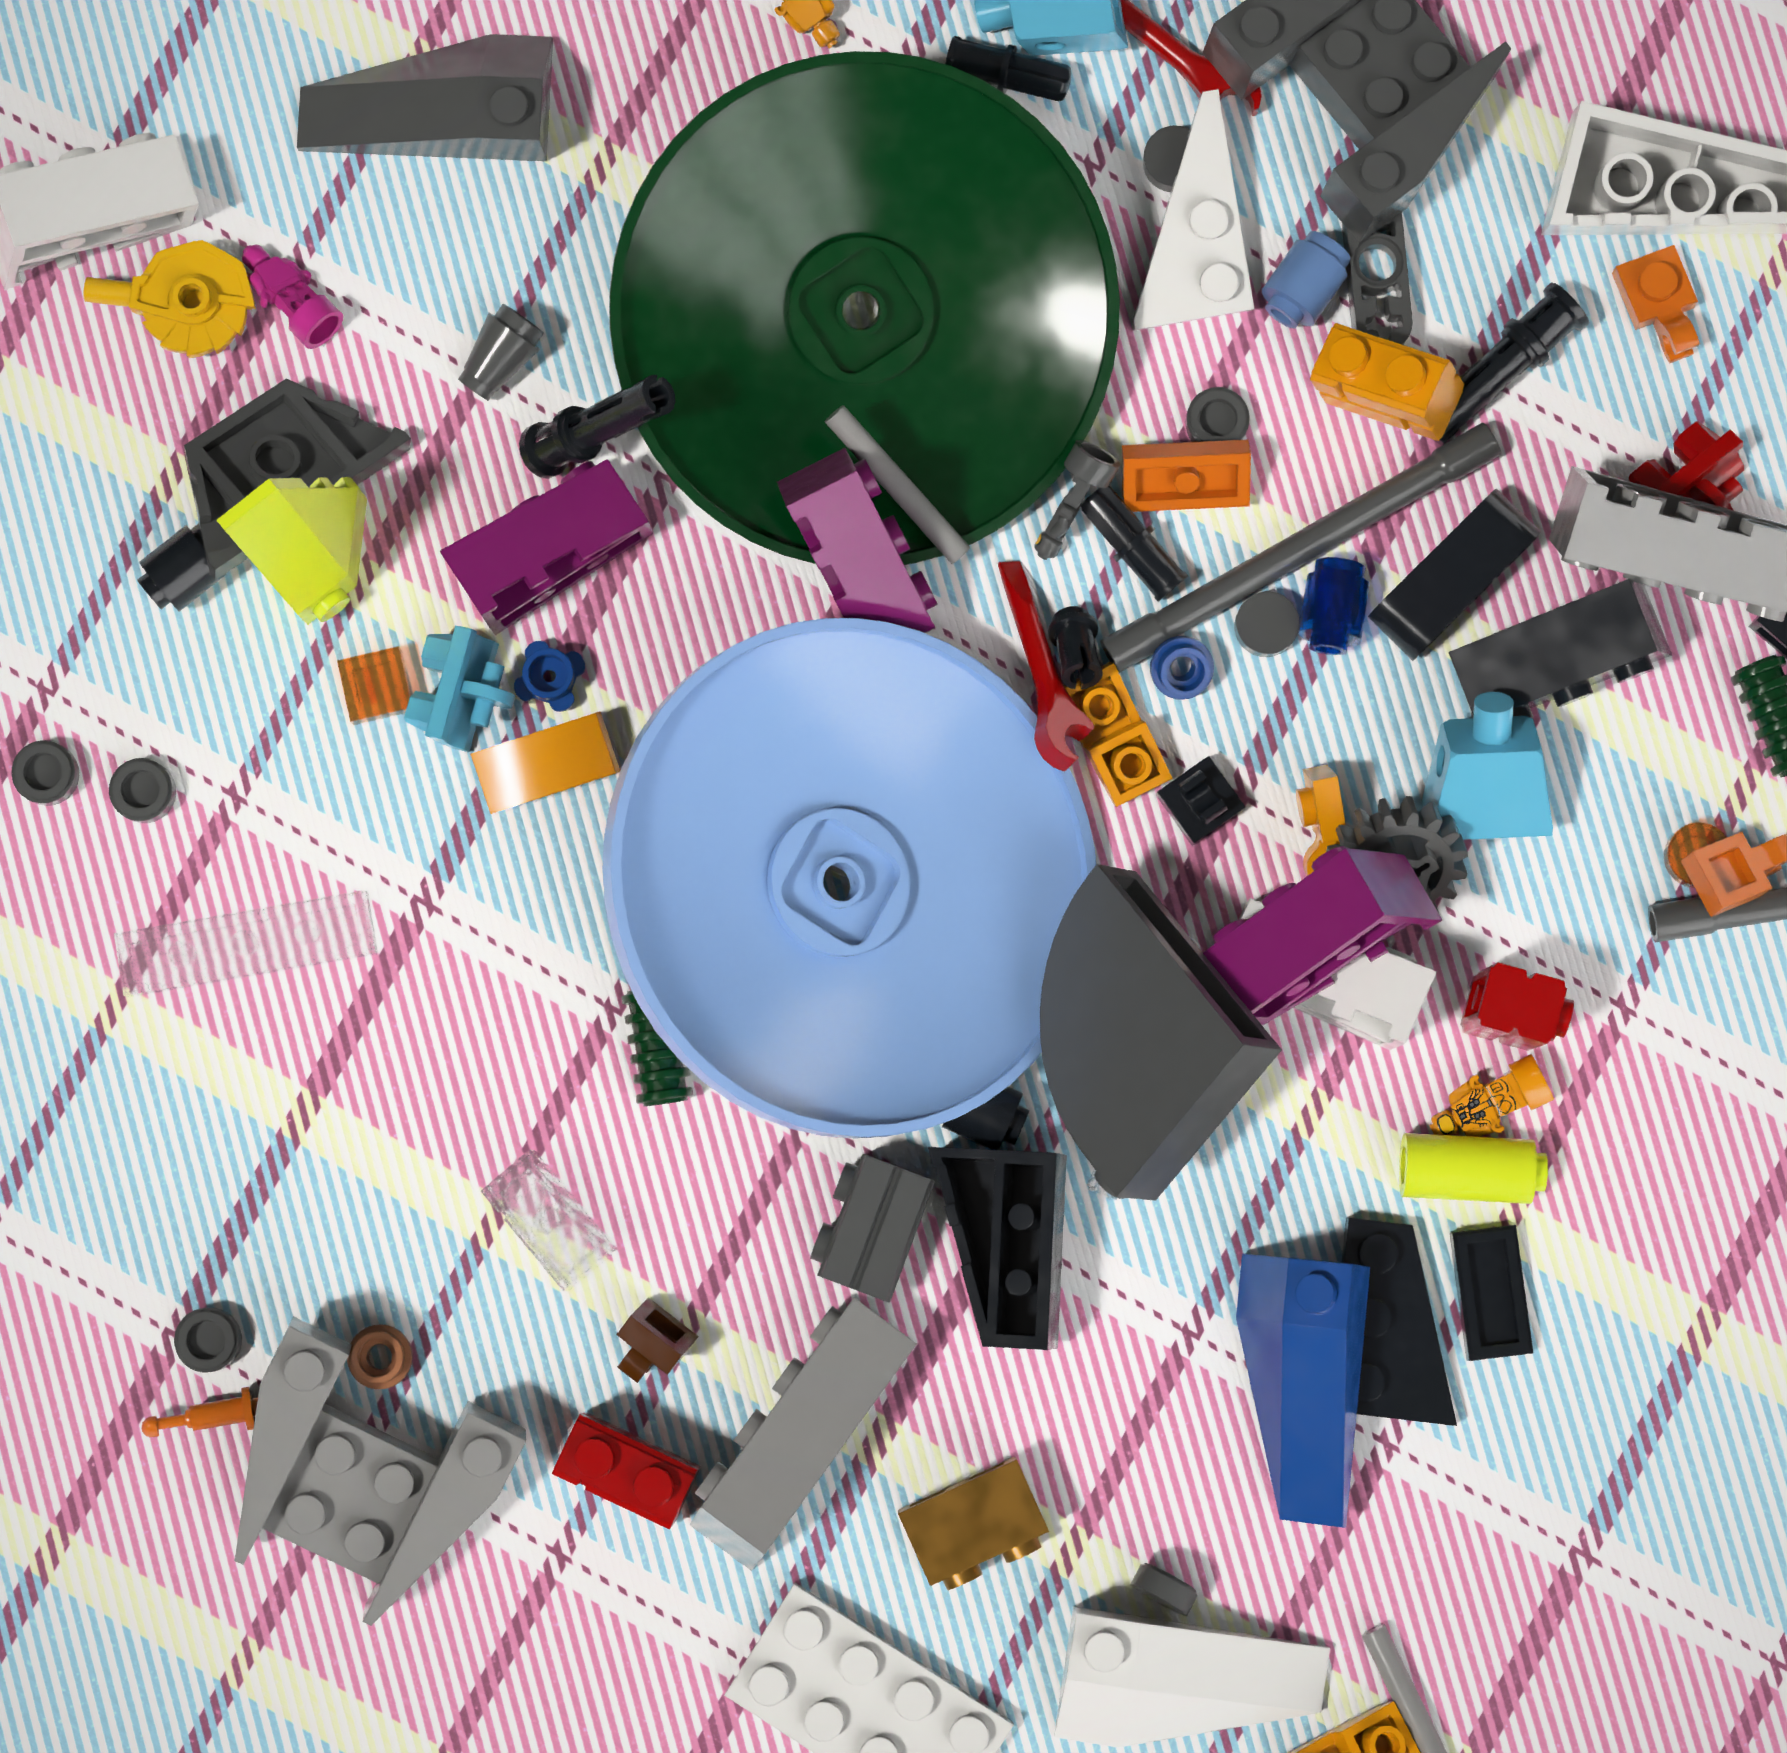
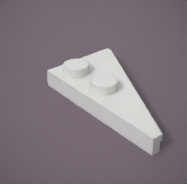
[1132,89,1254,331]

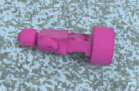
[242,244,344,349]

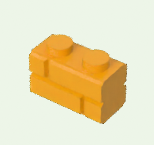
[1310,323,1464,441]

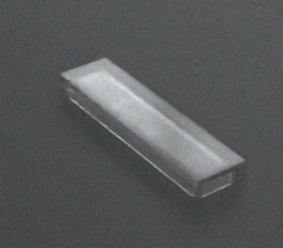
[114,890,378,997]

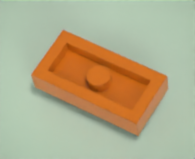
[1122,439,1251,512]

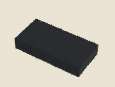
[1449,1225,1533,1361]

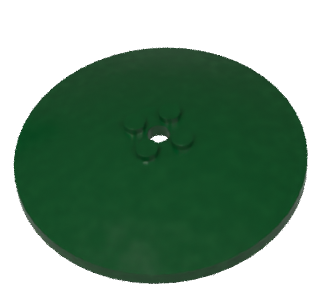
[609,51,1120,565]

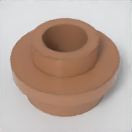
[347,1324,413,1389]

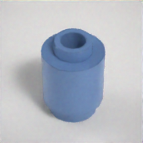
[1262,231,1351,329]

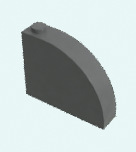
[1040,864,1282,1201]

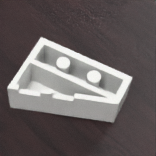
[0,133,199,291]
[1238,894,1437,1050]

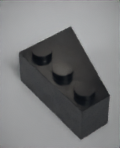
[1448,579,1672,718]
[928,1147,1067,1350]

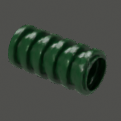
[1731,655,1787,778]
[621,990,694,1107]

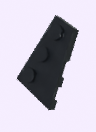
[1341,1218,1457,1426]

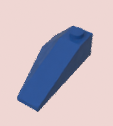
[1236,1254,1370,1528]

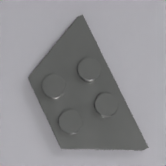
[184,378,411,580]

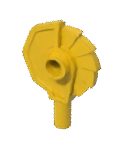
[83,240,256,358]

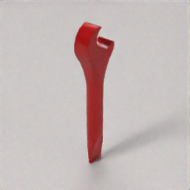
[1120,0,1262,116]
[997,561,1094,772]

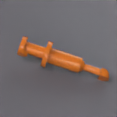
[141,1387,258,1437]

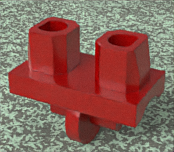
[1628,421,1744,510]

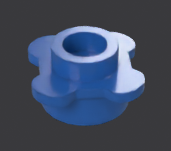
[514,641,586,712]

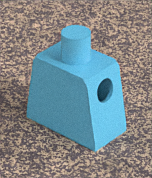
[974,0,1128,55]
[1422,692,1553,840]

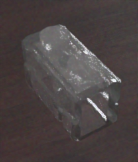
[480,1149,618,1291]

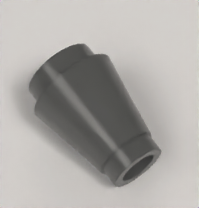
[458,303,544,401]

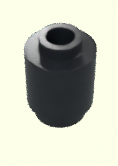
[137,523,227,612]
[942,1087,1030,1150]

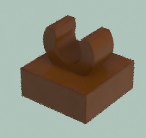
[616,1297,699,1383]

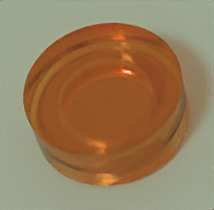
[1664,822,1727,888]

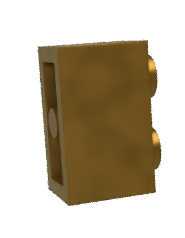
[898,1456,1049,1590]

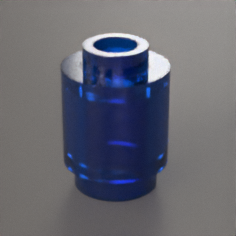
[1298,557,1370,655]

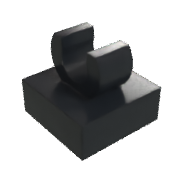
[1156,756,1246,846]

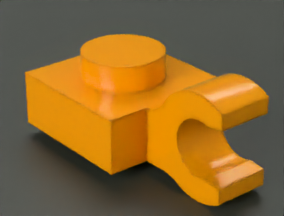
[1296,764,1346,876]

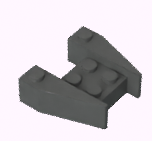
[1203,0,1512,243]

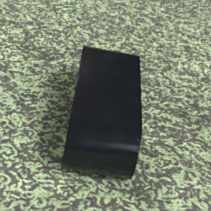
[1368,488,1542,661]

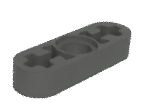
[1341,211,1413,345]

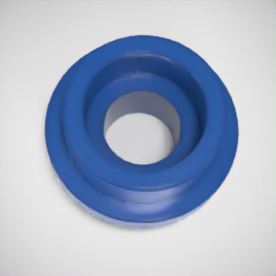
[1150,636,1214,700]

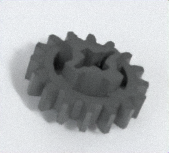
[1326,796,1468,925]

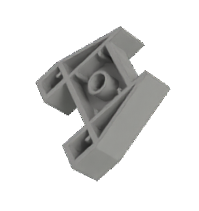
[234,1316,527,1626]

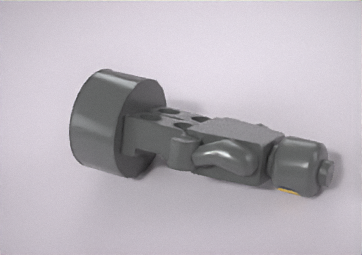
[1034,440,1120,560]

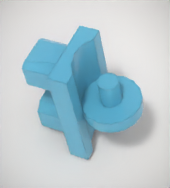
[404,625,516,752]

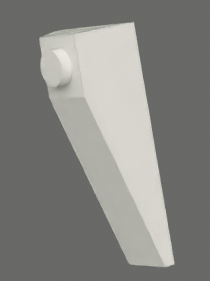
[1054,1606,1330,1748]

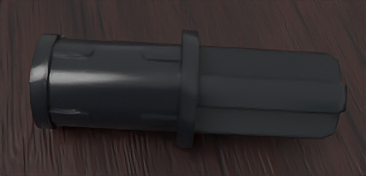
[945,36,1071,101]
[1081,486,1188,602]

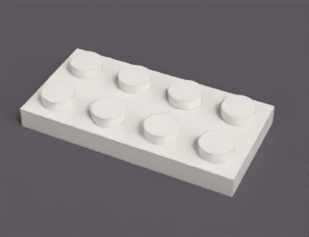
[724,1582,1014,1753]

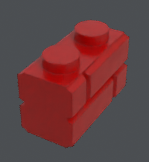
[1460,962,1574,1051]
[551,1412,701,1530]

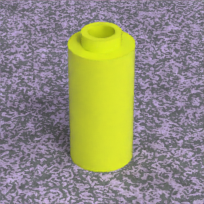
[1399,1133,1548,1204]

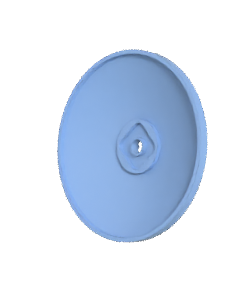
[602,618,1096,1139]

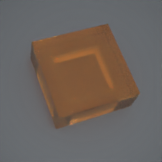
[337,646,412,725]

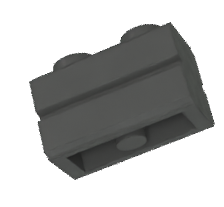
[810,1154,935,1303]

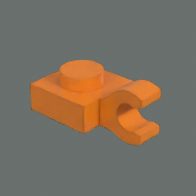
[1612,245,1700,364]
[1681,832,1787,917]

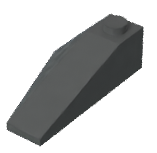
[297,34,553,162]

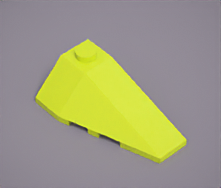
[217,477,367,625]

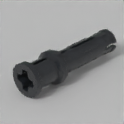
[1435,282,1589,445]
[519,374,676,479]

